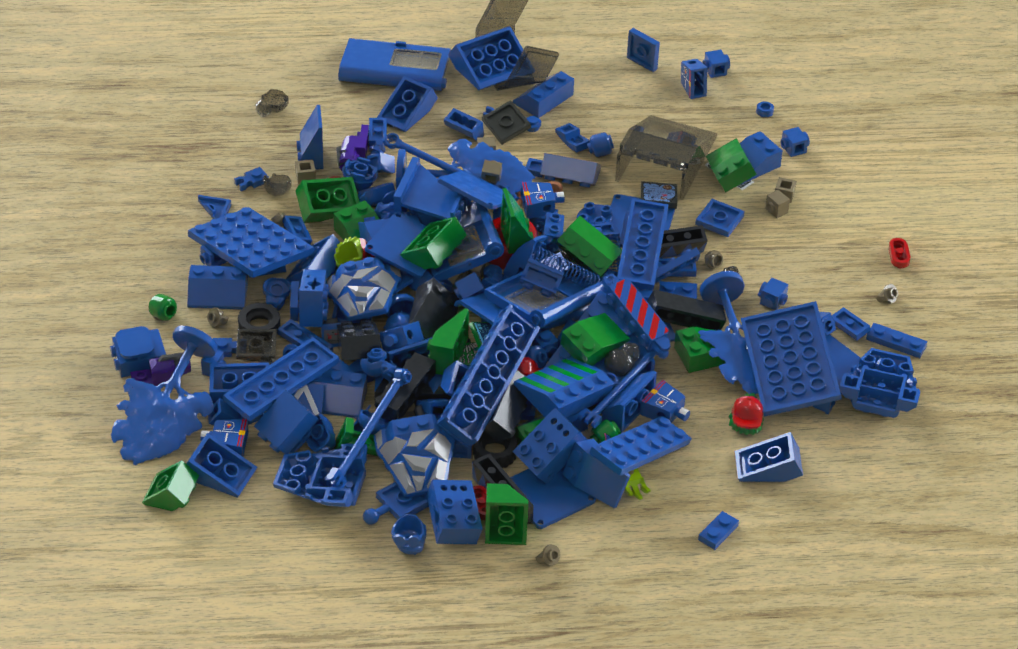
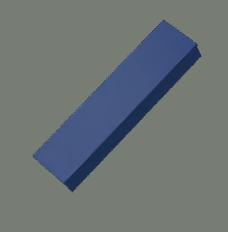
[436,304,540,449]

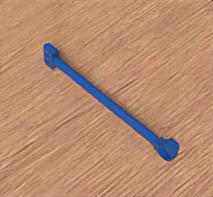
[385,133,509,190]
[577,337,670,428]
[327,368,412,488]

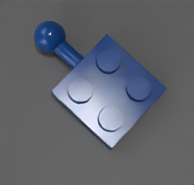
[363,482,429,525]

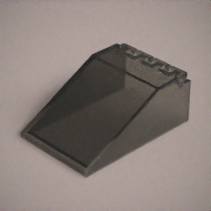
[615,115,717,200]

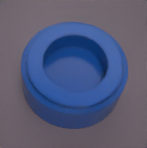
[756,101,774,117]

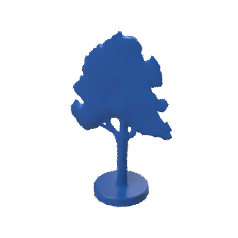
[396,139,535,202]
[698,271,759,394]
[111,326,218,465]

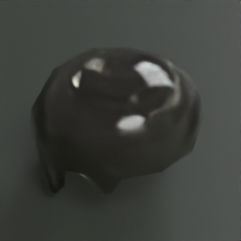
[263,173,292,196]

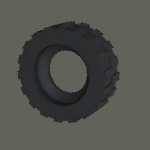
[238,302,281,343]
[473,431,517,468]

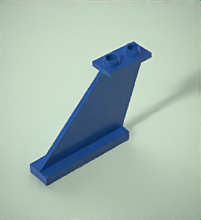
[393,157,466,222]

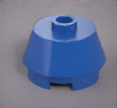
[342,157,378,192]

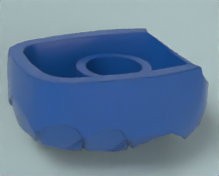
[358,183,395,207]
[306,413,336,453]

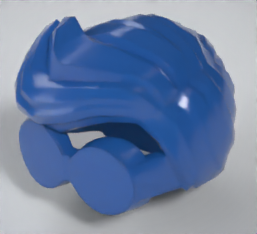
[391,514,427,555]

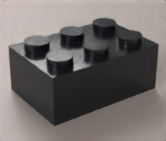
[336,319,381,360]

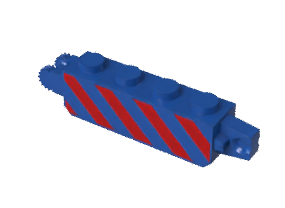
[602,274,671,359]

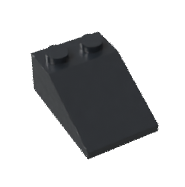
[408,277,459,339]

